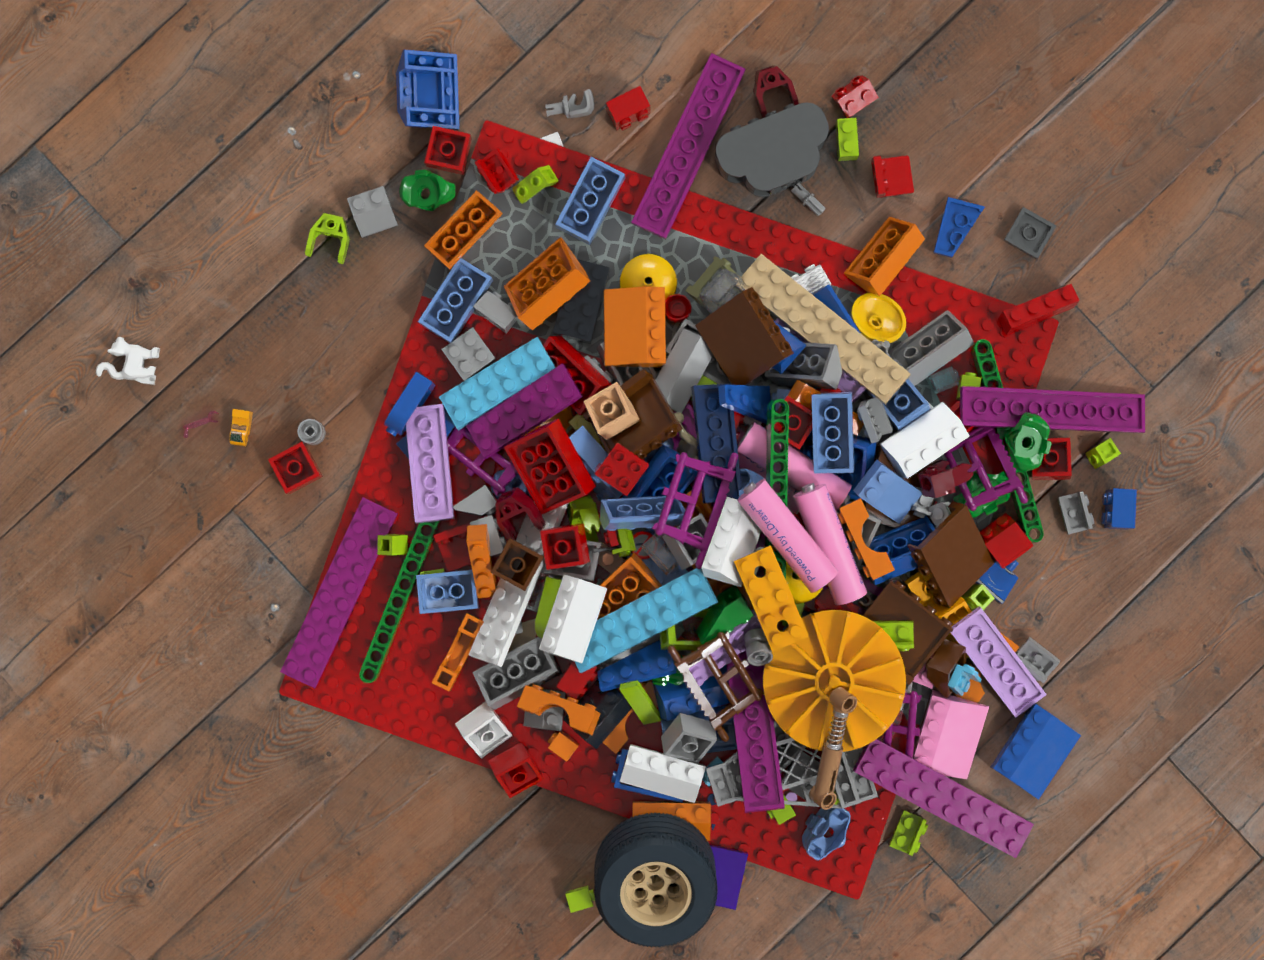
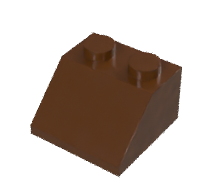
[491,538,544,591]
[925,639,966,698]

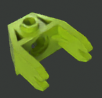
[305,213,350,264]
[566,495,601,542]

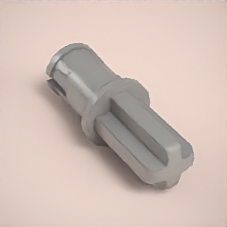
[791,182,825,216]

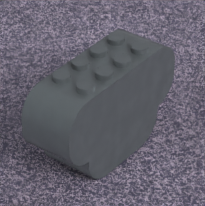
[715,102,829,197]

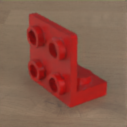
[871,155,914,198]
[595,443,649,496]
[434,523,471,572]

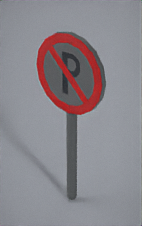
[592,531,658,560]

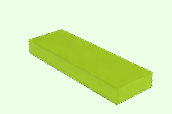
[619,680,661,725]

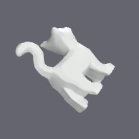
[95,337,160,385]

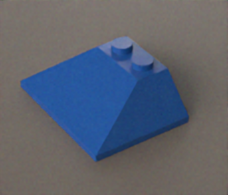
[396,50,459,130]

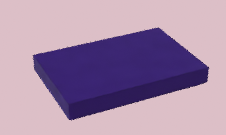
[710,844,748,910]

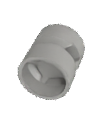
[297,419,326,445]
[744,628,773,666]

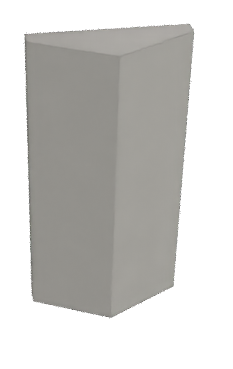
[655,329,713,413]

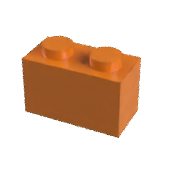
[548,730,579,762]

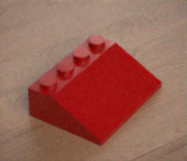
[504,419,596,515]

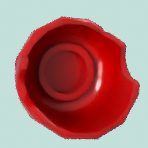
[665,294,692,323]

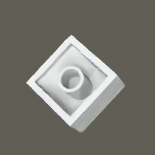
[455,701,512,758]

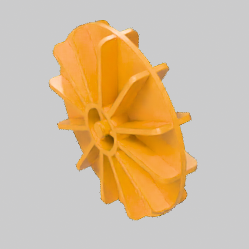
[763,610,906,752]

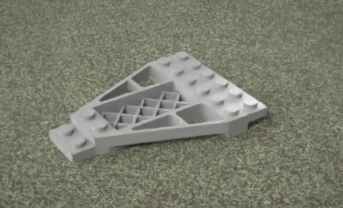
[706,721,878,809]

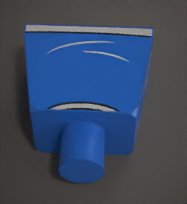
[975,560,1019,604]

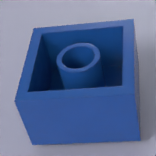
[1101,488,1137,530]

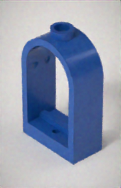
[384,372,436,436]

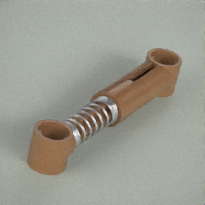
[809,687,857,810]

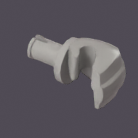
[545,89,594,118]

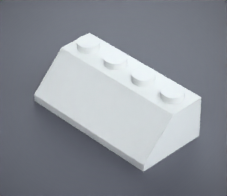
[880,402,969,479]
[702,497,761,587]
[539,575,607,663]
[620,744,706,803]

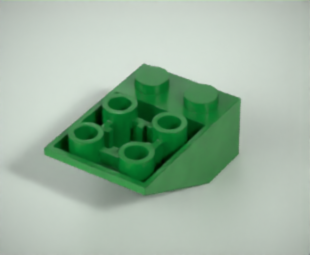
[696,585,754,645]

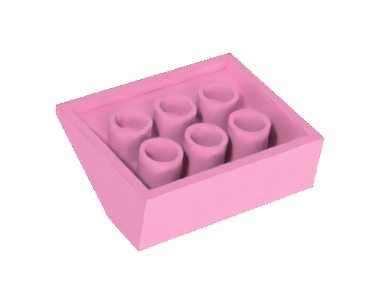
[913,690,989,779]

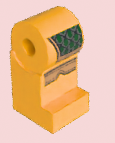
[230,409,253,447]

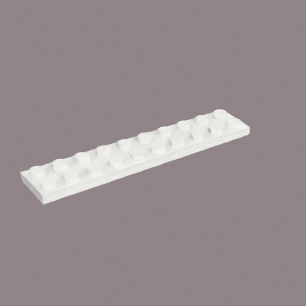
[469,501,569,667]

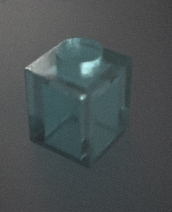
[928,367,960,395]

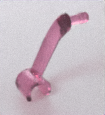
[183,411,219,438]

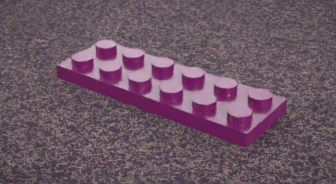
[466,364,583,459]

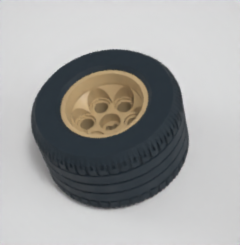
[594,813,718,947]

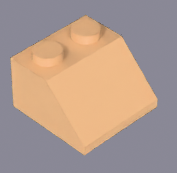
[584,382,640,440]

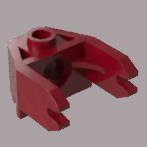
[753,65,799,118]
[918,460,974,498]
[495,487,546,540]

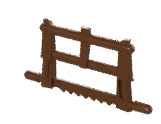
[668,631,764,742]

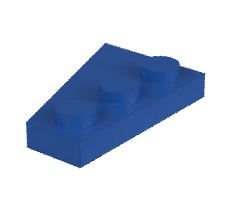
[933,197,985,258]

